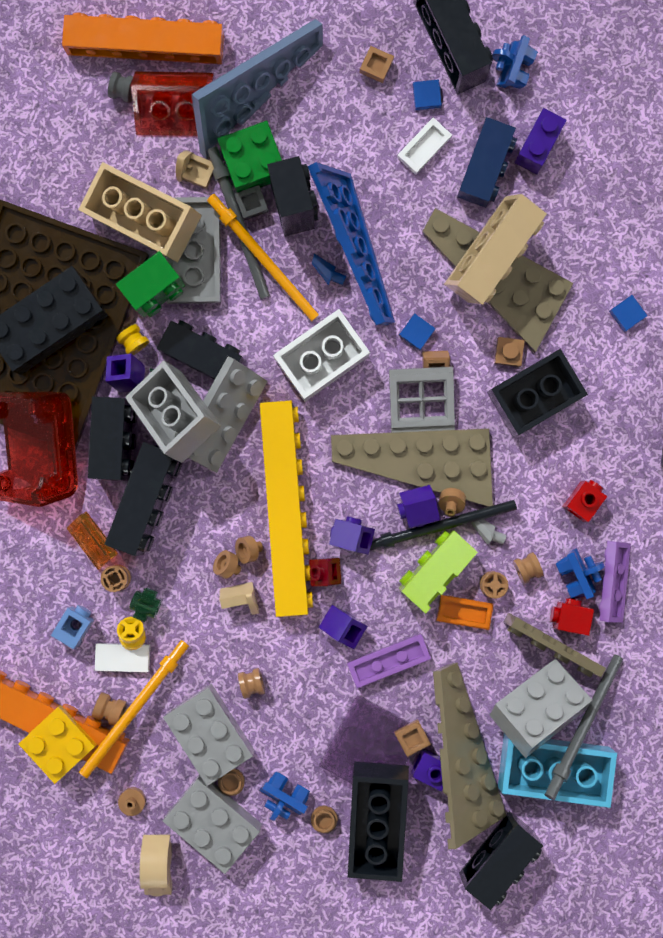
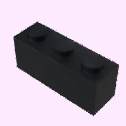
[156,320,244,380]

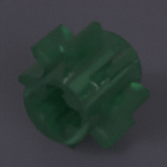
[129,588,162,622]

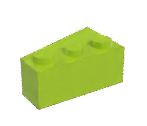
[399,530,478,614]

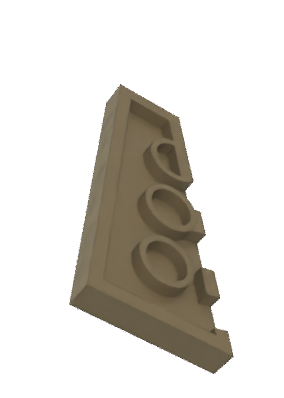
[503,612,606,678]

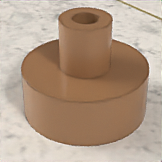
[438,488,466,516]
[235,536,263,564]
[213,550,241,579]
[118,787,146,816]

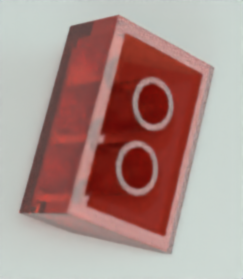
[131,71,214,136]

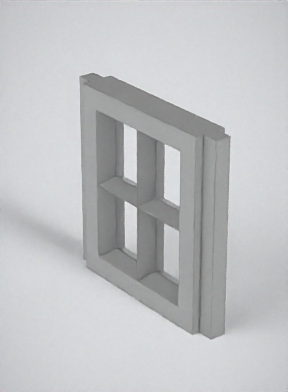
[389,367,455,433]

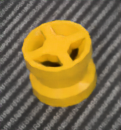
[116,324,150,355]
[117,617,146,650]

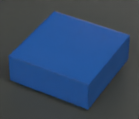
[412,79,442,110]
[609,295,647,332]
[399,313,436,351]

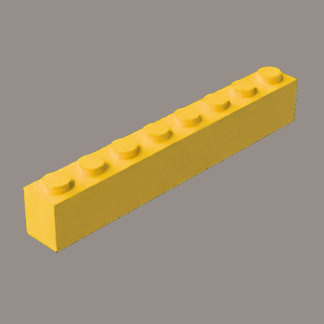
[260,400,313,617]

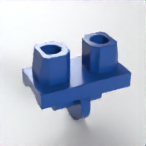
[492,35,538,89]
[556,548,605,599]
[259,772,310,821]

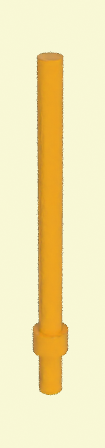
[207,193,319,321]
[79,640,189,778]

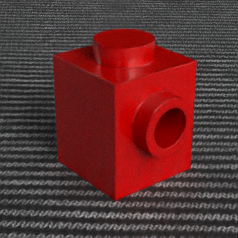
[562,480,607,522]
[550,598,594,636]

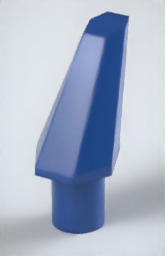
[312,253,346,285]

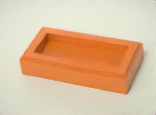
[436,595,494,630]

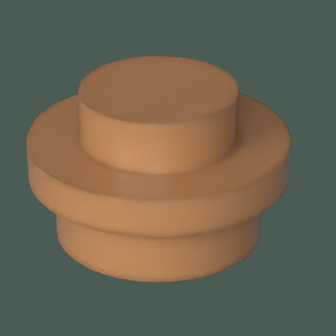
[218,768,245,796]
[311,805,338,833]

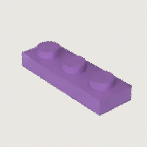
[599,541,631,623]
[347,633,431,688]

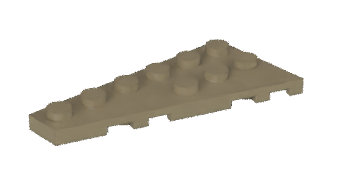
[422,208,573,353]
[331,429,493,507]
[433,662,507,849]

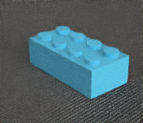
[497,733,617,808]

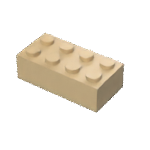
[78,162,202,263]
[444,194,547,305]

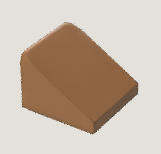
[422,351,450,368]

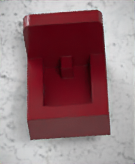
[309,558,341,587]

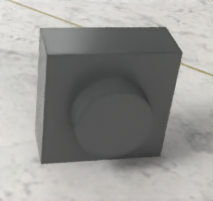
[235,185,269,221]

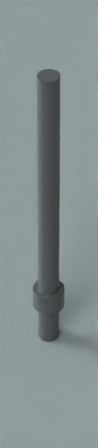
[208,147,270,300]
[544,655,623,800]

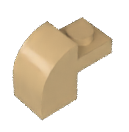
[140,835,172,897]

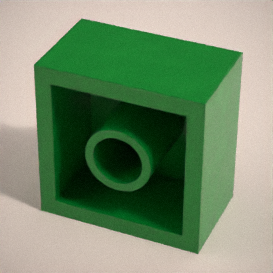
[217,121,282,193]
[116,251,186,318]

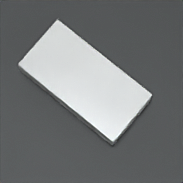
[397,117,452,175]
[95,643,150,672]

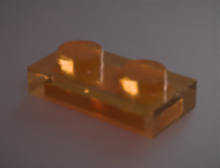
[67,511,118,570]

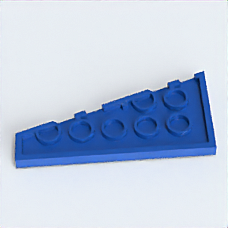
[308,162,395,326]

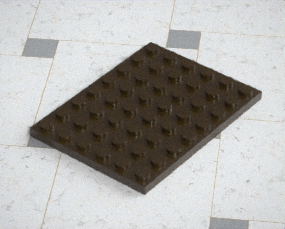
[0,199,149,451]

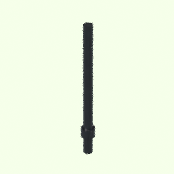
[370,500,517,551]

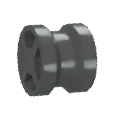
[108,71,136,103]

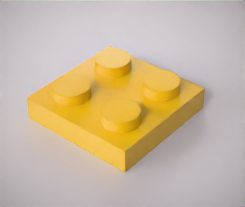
[18,705,97,784]

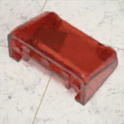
[0,392,78,507]

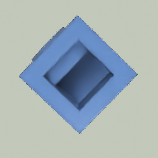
[51,605,94,649]

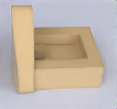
[176,150,214,189]
[219,582,259,615]

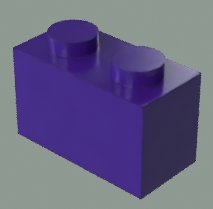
[514,108,567,175]

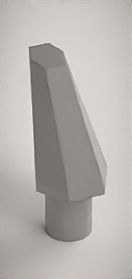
[471,519,506,545]

